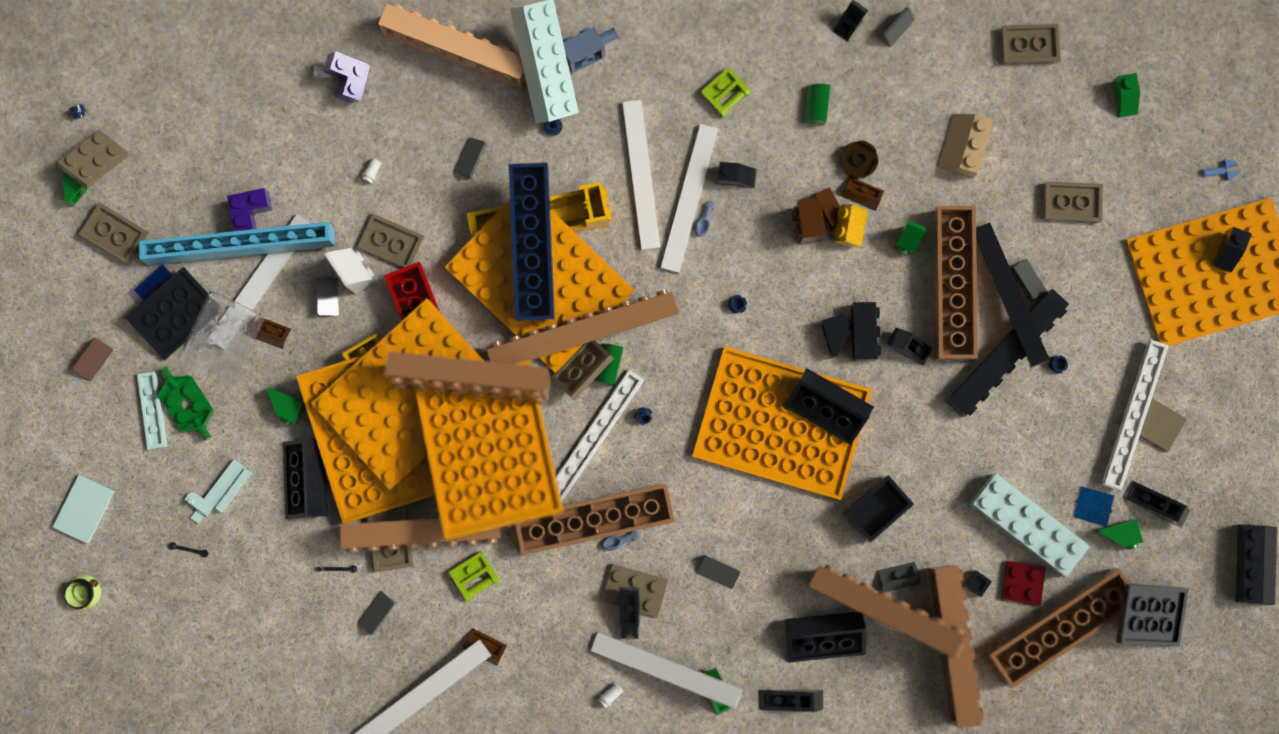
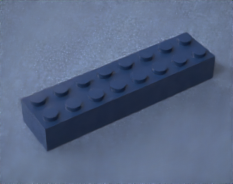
[508,162,555,321]

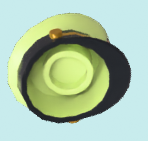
[64,575,101,610]

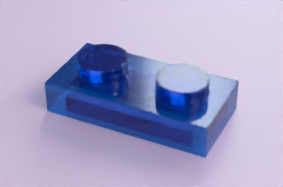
[134,264,173,301]

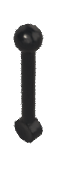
[169,542,209,557]
[317,565,357,573]

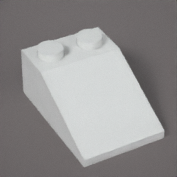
[325,248,375,294]

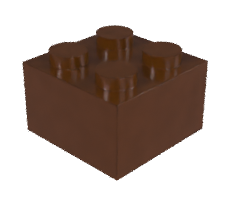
[791,197,826,245]

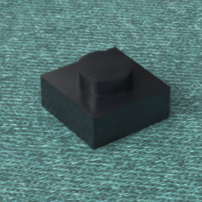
[964,570,992,597]

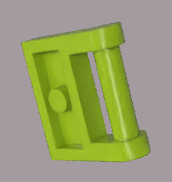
[700,67,751,118]
[449,551,501,602]

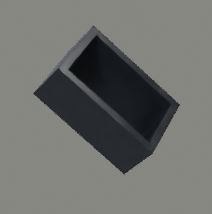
[842,475,914,543]

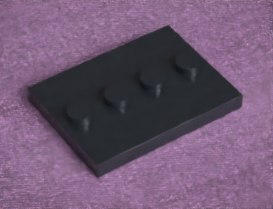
[125,267,223,360]
[1116,584,1189,646]

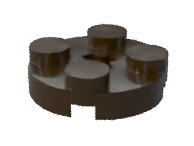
[840,140,879,179]

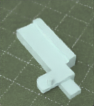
[184,459,253,524]

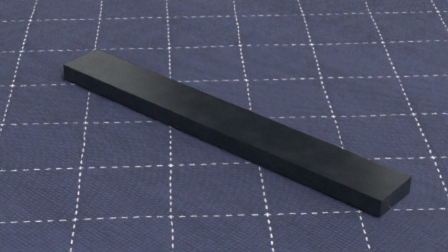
[976,222,1050,368]

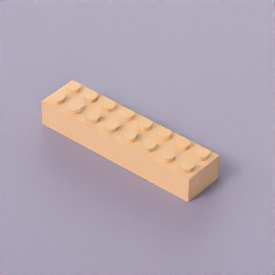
[378,4,526,89]

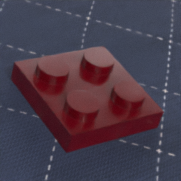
[1001,561,1046,605]

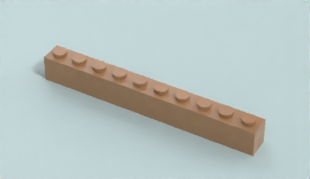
[487,289,679,364]

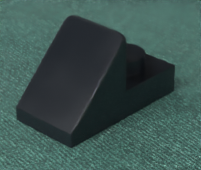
[833,0,869,42]

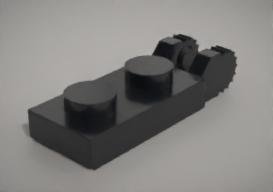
[619,587,640,639]

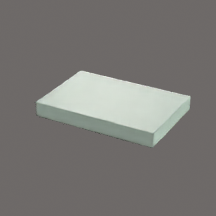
[53,475,115,544]

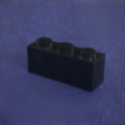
[851,302,881,361]

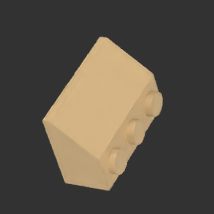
[938,114,993,178]

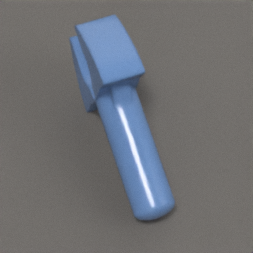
[1202,159,1240,181]

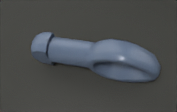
[695,201,714,237]
[602,531,639,551]

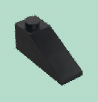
[1124,481,1190,528]
[760,689,824,712]

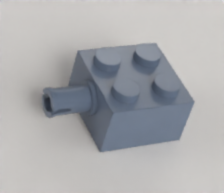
[563,27,619,74]

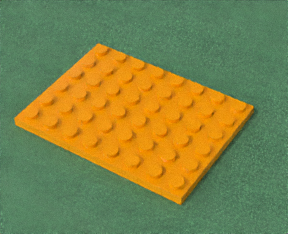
[1125,198,1279,346]
[445,199,635,373]
[311,298,484,490]
[692,346,872,500]
[296,355,436,524]
[415,360,564,540]

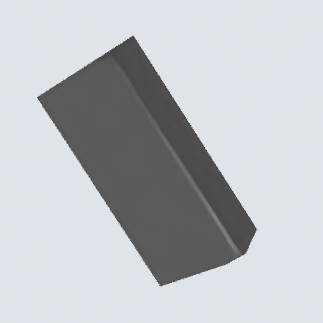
[881,7,915,47]
[454,137,487,178]
[1011,259,1047,301]
[316,277,339,317]
[697,555,741,589]
[877,562,920,592]
[358,591,397,635]

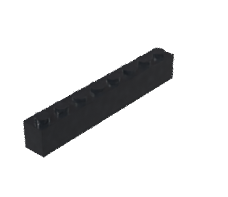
[946,288,1069,417]

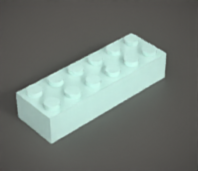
[510,0,579,123]
[969,474,1090,577]

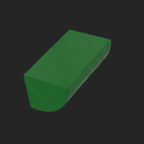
[802,84,831,126]
[593,343,623,386]

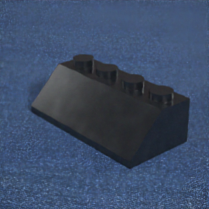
[784,368,874,445]
[283,439,328,519]
[1236,524,1277,605]
[784,612,866,663]

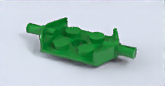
[157,366,214,441]

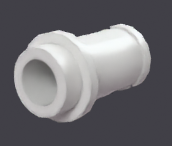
[313,66,337,80]
[361,158,382,184]
[598,683,623,708]

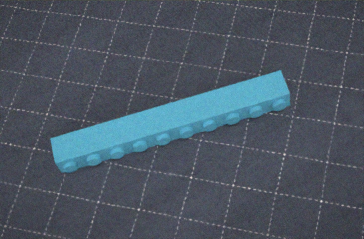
[139,222,335,266]

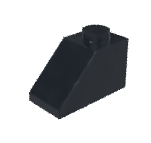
[717,162,756,188]
[1213,227,1252,273]
[820,314,851,358]
[887,328,932,366]

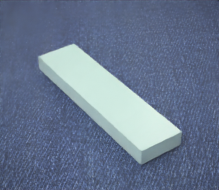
[137,371,167,450]

